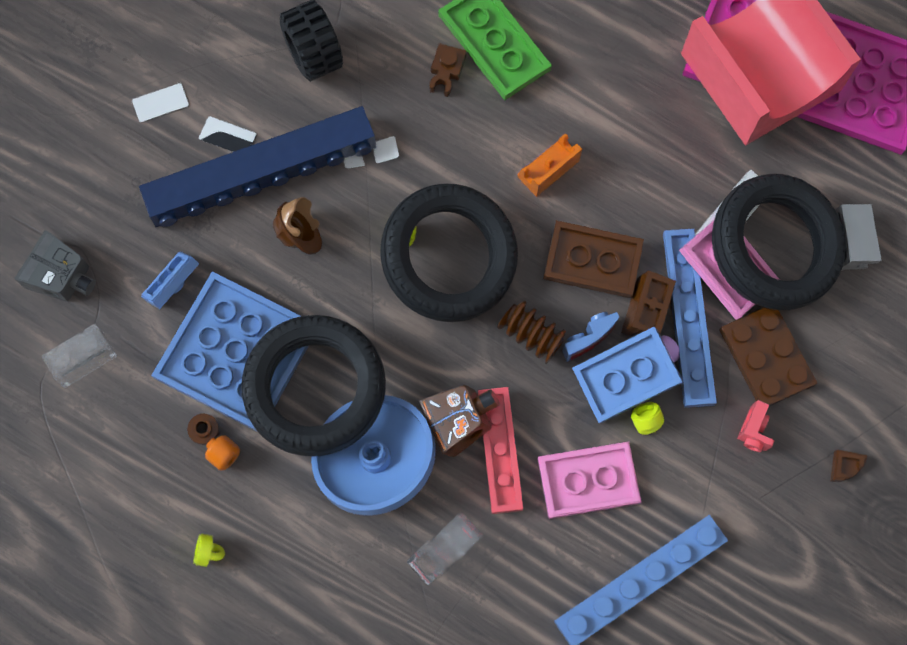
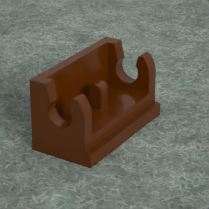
[621,270,676,335]

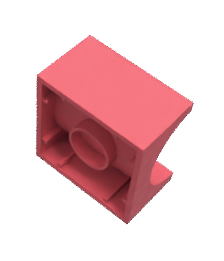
[681,0,861,146]

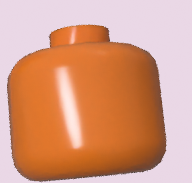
[205,435,240,471]

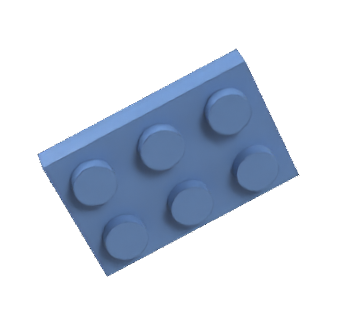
[572,326,684,423]

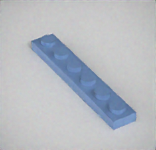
[663,229,717,408]
[554,515,728,645]

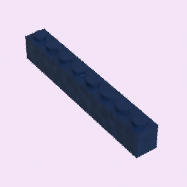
[139,106,376,227]

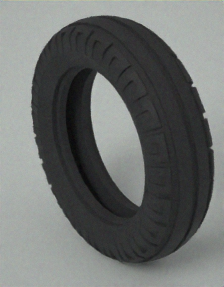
[712,174,846,310]
[380,184,518,322]
[241,315,386,456]

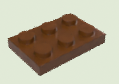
[543,220,644,298]
[719,308,817,406]

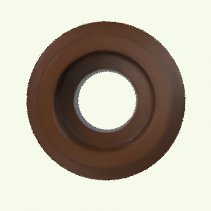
[187,413,219,445]

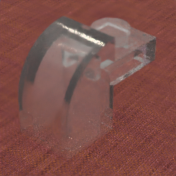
[406,512,483,586]

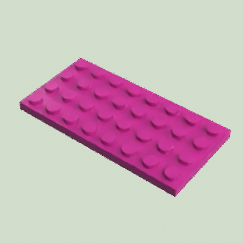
[682,0,907,155]

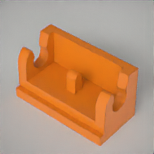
[517,134,582,197]

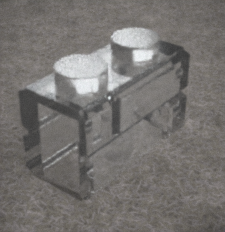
[41,323,118,388]

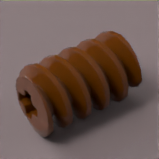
[497,301,566,364]

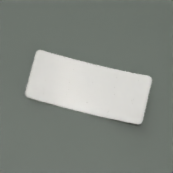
[344,136,399,168]

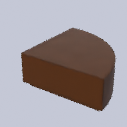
[830,450,868,482]

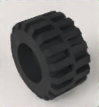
[280,0,343,82]

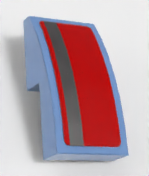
[562,312,619,362]

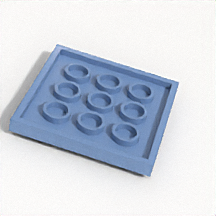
[151,271,309,432]

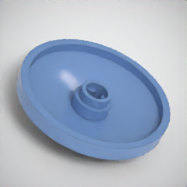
[311,395,436,515]

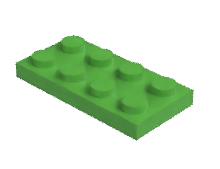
[438,0,552,100]

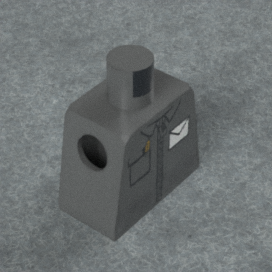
[14,230,96,301]

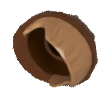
[273,197,322,255]

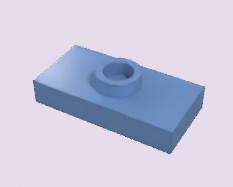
[141,251,199,309]

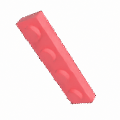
[478,387,523,514]

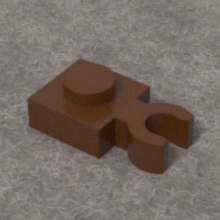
[430,43,466,97]

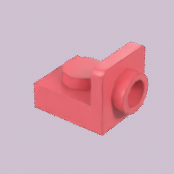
[737,400,774,452]

